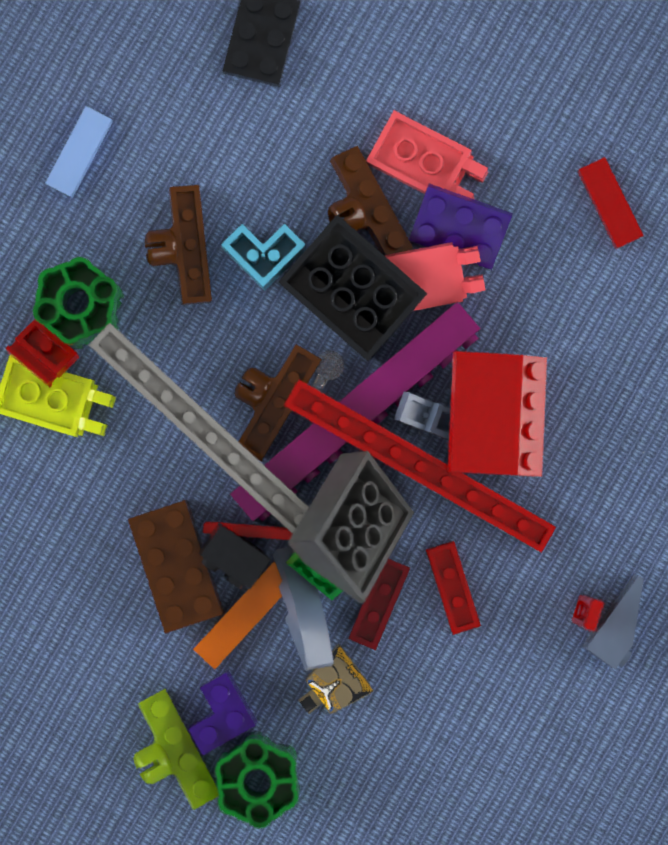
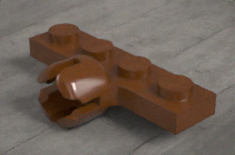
[327,146,413,255]
[145,185,212,305]
[234,344,322,461]

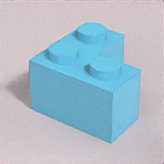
[221,224,306,291]

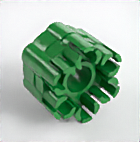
[33,257,124,349]
[215,731,300,828]

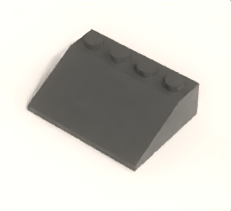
[288,451,414,603]

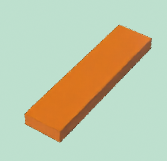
[193,562,283,669]

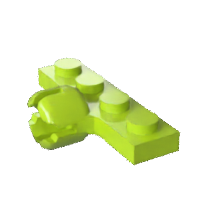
[133,689,219,810]

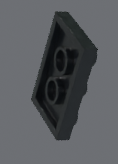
[222,0,301,88]

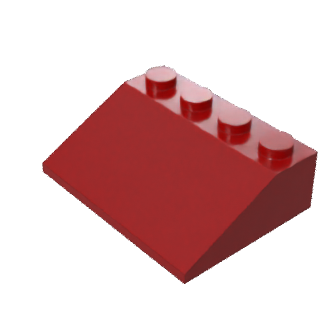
[448,351,547,477]

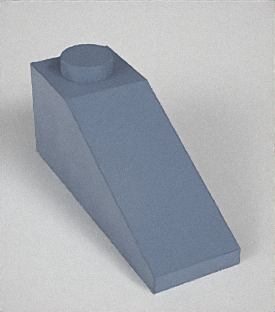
[582,574,644,670]

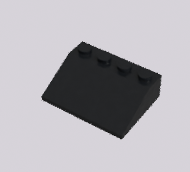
[278,215,427,362]

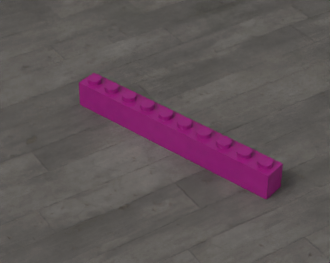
[230,302,481,522]

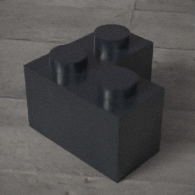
[199,523,271,589]

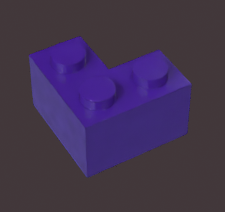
[188,670,257,755]

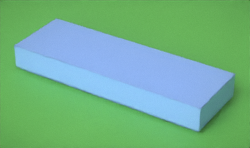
[45,106,113,198]

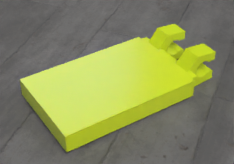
[0,355,116,438]

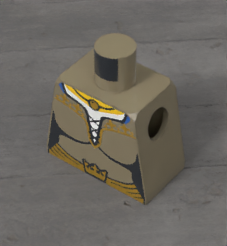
[299,644,373,714]

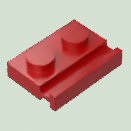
[5,319,80,388]

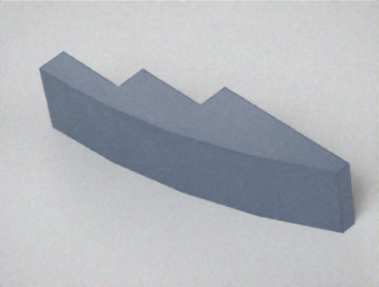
[394,392,451,440]
[273,547,334,671]

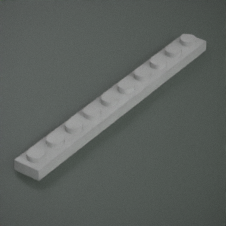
[89,323,309,533]

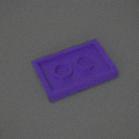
[409,183,513,270]

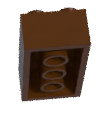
[128,500,225,633]

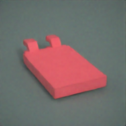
[366,110,488,199]
[384,242,486,311]

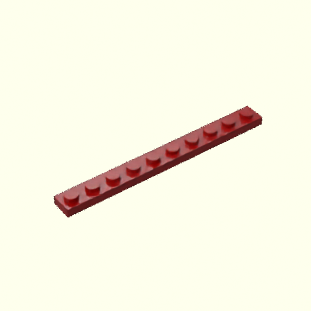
[283,379,556,553]

